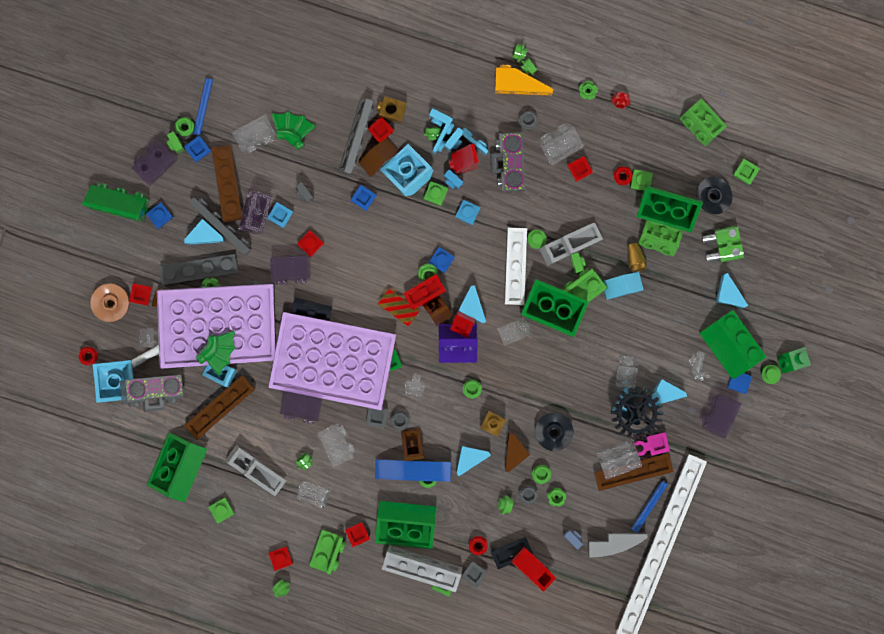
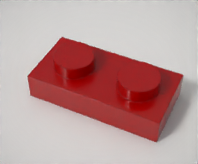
[403,274,447,310]

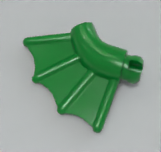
[272,111,316,150]
[196,331,236,375]

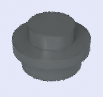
[519,111,538,130]
[390,411,410,431]
[519,485,538,505]

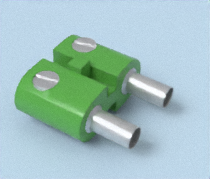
[702,225,744,263]

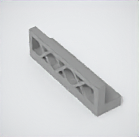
[382,545,463,592]

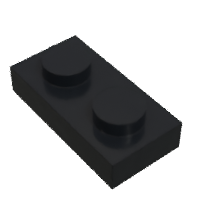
[292,297,333,321]
[490,536,533,570]

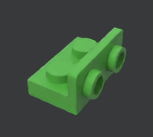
[680,98,727,146]
[638,220,683,256]
[563,269,608,302]
[309,529,346,575]

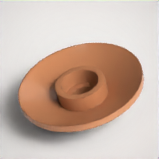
[90,284,129,322]

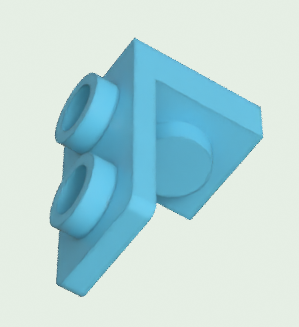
[429,108,454,155]
[444,127,488,156]

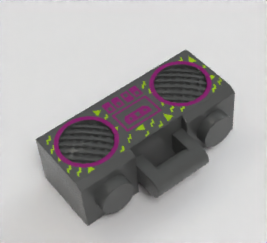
[490,133,525,193]
[120,375,183,412]

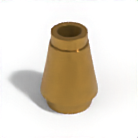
[627,243,647,273]

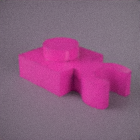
[634,432,670,456]

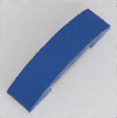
[375,459,452,481]

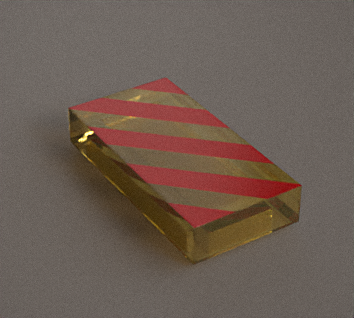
[378,289,420,327]

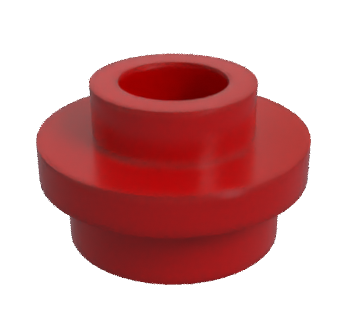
[611,92,631,109]
[613,166,633,185]
[78,347,98,366]
[469,536,488,555]

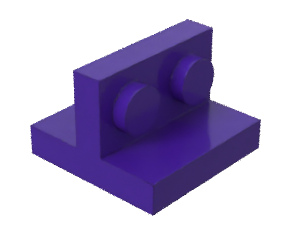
[439,324,478,363]

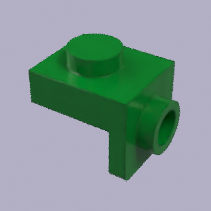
[777,347,811,374]

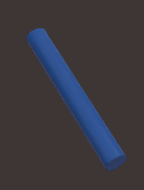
[193,78,213,136]
[631,481,668,533]

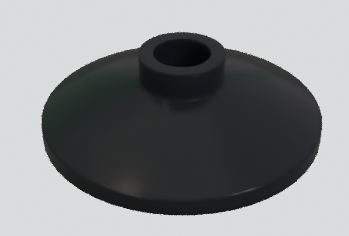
[696,177,733,215]
[535,413,574,451]

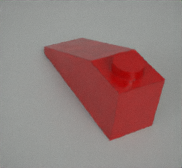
[448,144,479,175]

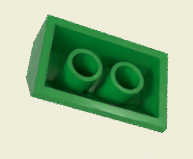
[82,183,150,223]
[636,186,703,233]
[520,279,589,338]
[699,310,767,379]
[147,432,207,502]
[375,501,437,549]

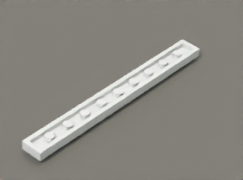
[616,454,707,634]

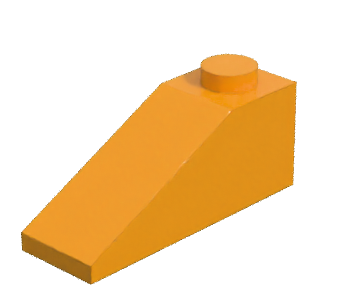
[495,65,553,96]

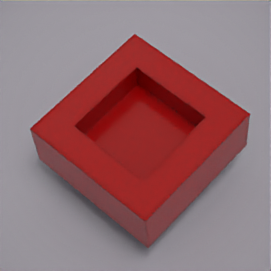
[367,117,394,143]
[567,156,593,182]
[297,231,324,257]
[129,283,153,306]
[450,311,476,338]
[345,522,370,547]
[268,546,293,571]

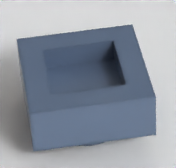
[563,529,583,550]

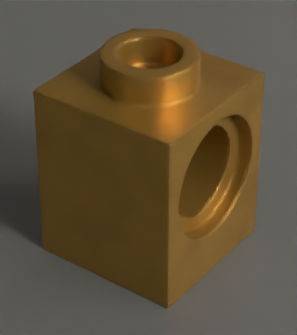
[377,96,407,124]
[480,411,506,437]

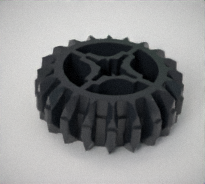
[610,387,663,439]

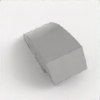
[539,222,603,266]
[226,445,286,496]
[588,533,647,558]

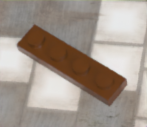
[211,145,242,222]
[184,375,255,440]
[594,453,674,491]

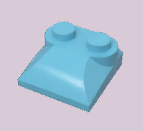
[380,144,434,196]
[93,360,134,403]

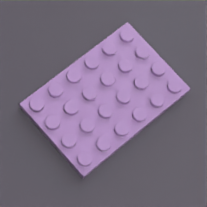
[157,284,275,368]
[268,312,397,410]

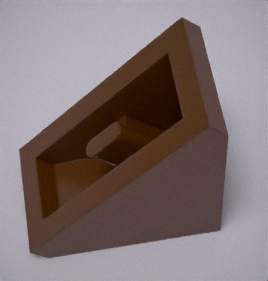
[359,138,399,177]
[423,296,452,326]
[401,428,424,461]
[505,433,530,472]

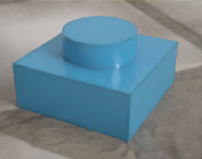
[444,170,463,190]
[455,200,480,225]
[267,202,294,228]

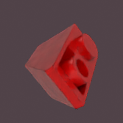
[511,547,556,592]

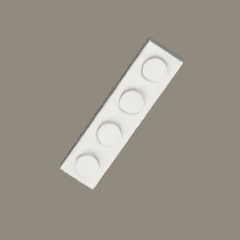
[505,228,527,305]

